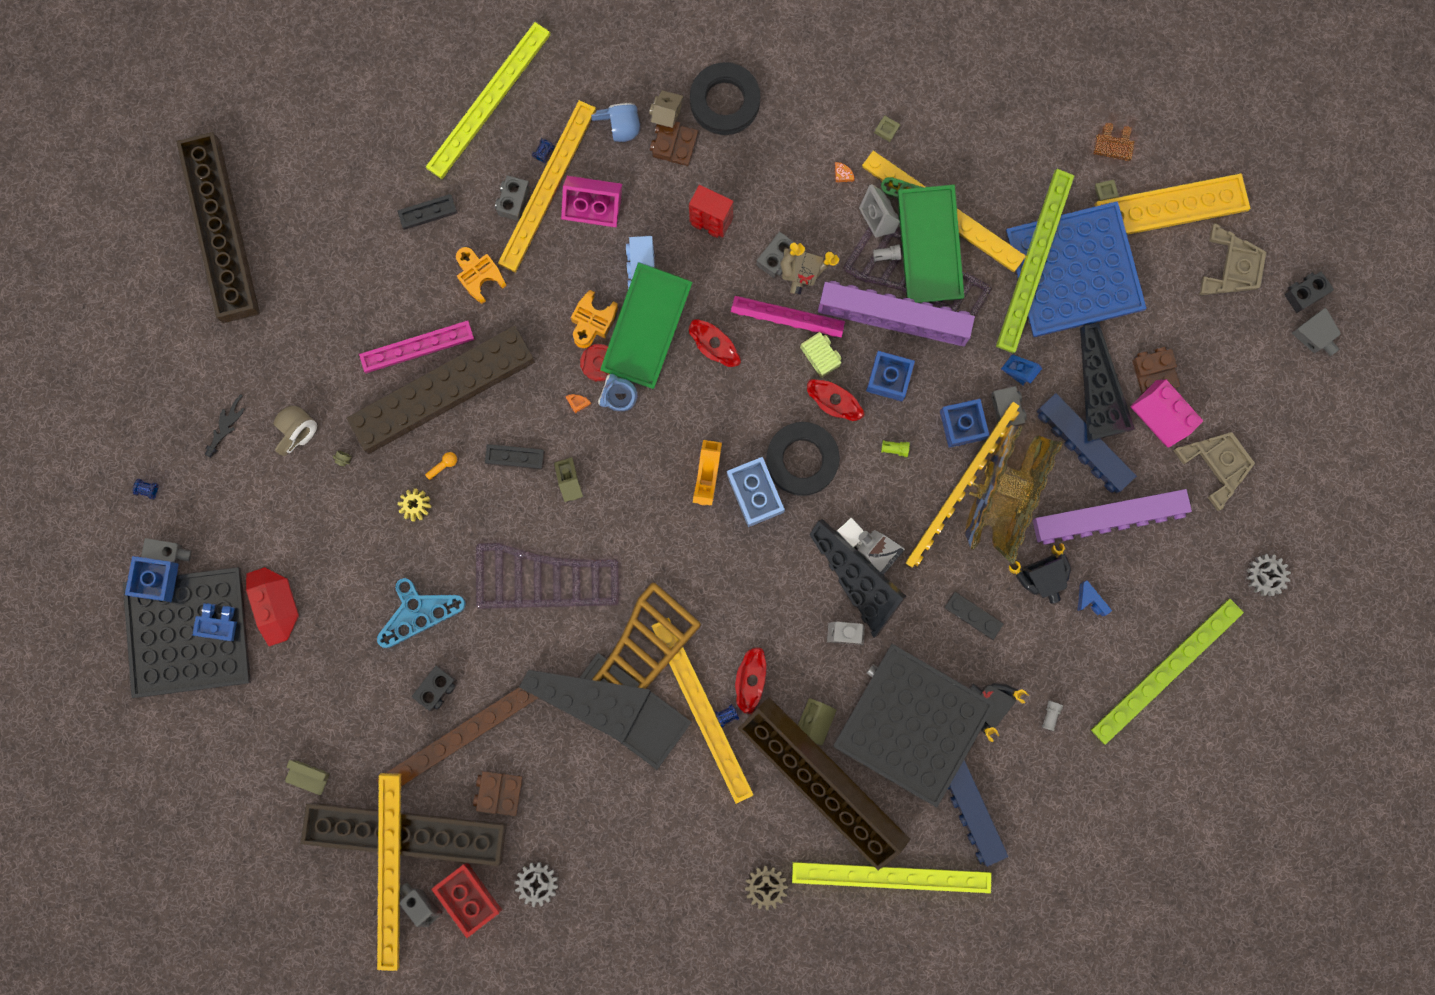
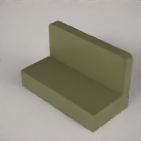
[798,698,836,746]
[285,760,330,795]

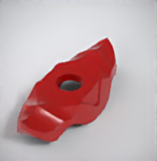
[689,319,741,367]
[807,379,864,421]
[735,648,766,714]

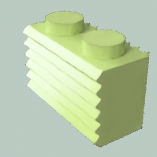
[800,332,842,378]

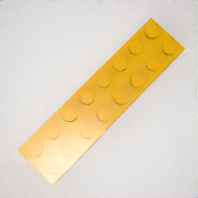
[1095,174,1250,235]

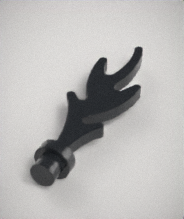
[204,394,245,458]

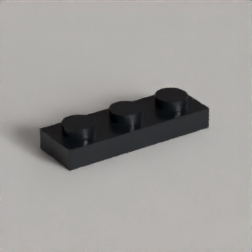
[397,194,457,230]
[485,444,545,470]
[944,592,1004,640]

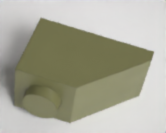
[554,458,583,502]

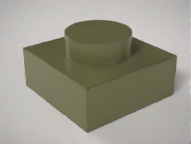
[874,115,900,142]
[1095,180,1119,201]

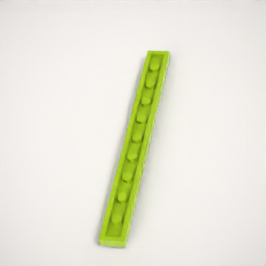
[996,169,1074,353]
[1091,599,1244,745]

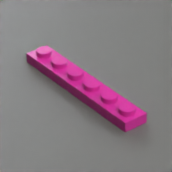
[731,296,845,337]
[359,321,475,373]

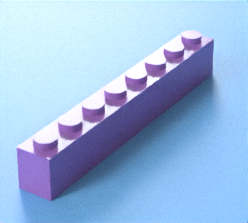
[1033,489,1192,545]

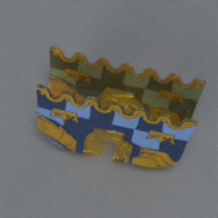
[965,425,1063,564]

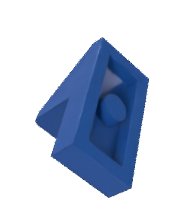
[1001,354,1042,385]
[1077,580,1112,616]

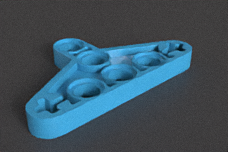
[377,578,466,648]

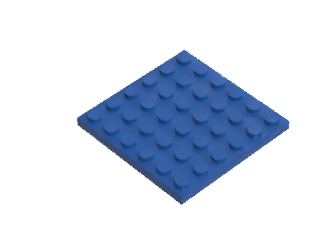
[1006,201,1147,338]

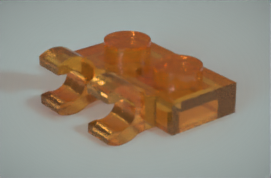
[1093,123,1135,161]

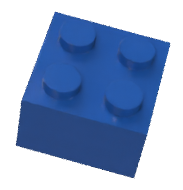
[866,351,915,401]
[940,399,990,448]
[125,556,179,602]

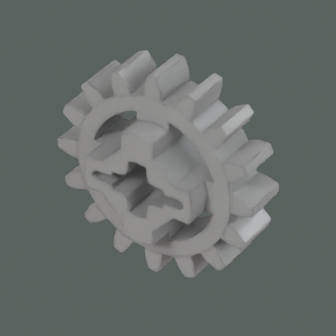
[1246,554,1291,597]
[515,862,559,907]

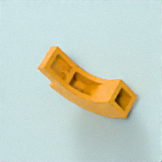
[693,440,722,505]

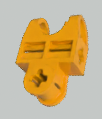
[456,247,507,304]
[571,290,618,348]

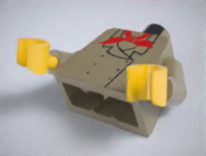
[780,243,839,295]

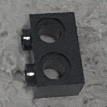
[1284,271,1334,313]
[411,666,457,711]

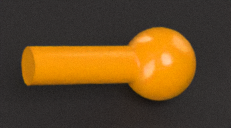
[425,452,457,480]

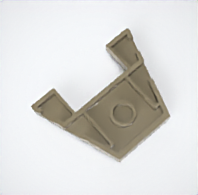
[1199,223,1266,295]
[1173,432,1255,511]

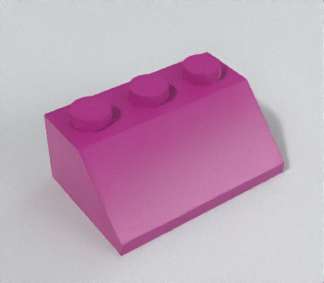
[561,176,622,227]
[1130,379,1203,448]

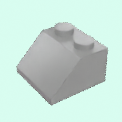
[859,184,900,238]

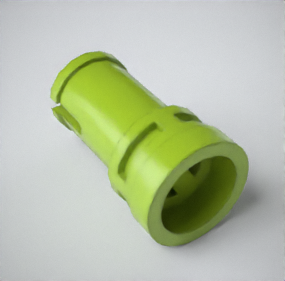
[881,440,910,457]

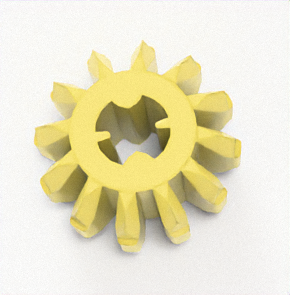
[398,489,431,522]

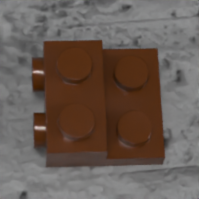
[650,122,698,166]
[1132,347,1180,394]
[473,771,523,816]

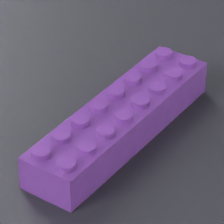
[818,281,975,347]

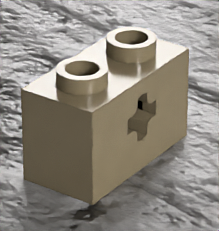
[649,90,683,128]

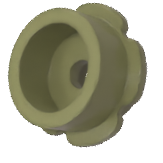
[333,451,351,467]

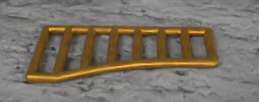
[592,583,701,689]

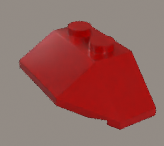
[246,567,299,647]

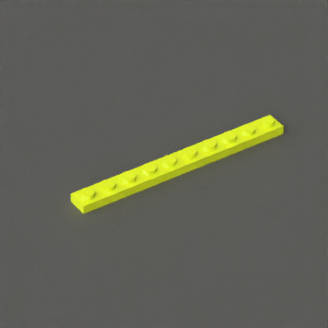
[426,22,550,179]
[792,862,991,893]

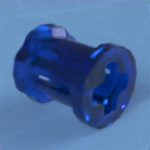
[531,138,555,163]
[132,478,159,500]
[714,704,739,728]

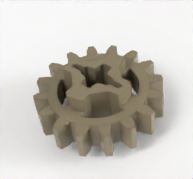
[745,865,788,910]

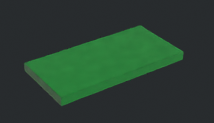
[897,185,964,303]
[600,262,693,389]

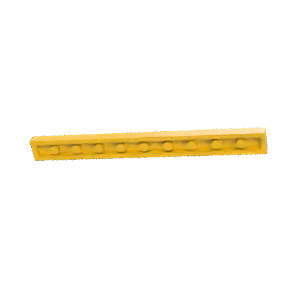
[498,100,596,273]
[862,151,1026,272]
[905,402,1019,568]
[652,618,753,804]
[377,773,401,971]

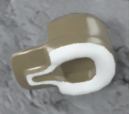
[273,405,317,456]

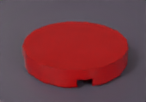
[580,344,609,381]

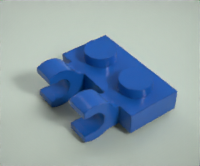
[193,603,237,641]

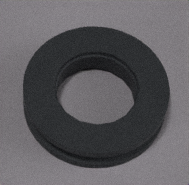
[690,62,760,135]
[766,422,840,496]

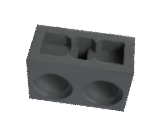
[495,175,530,221]
[756,231,795,278]

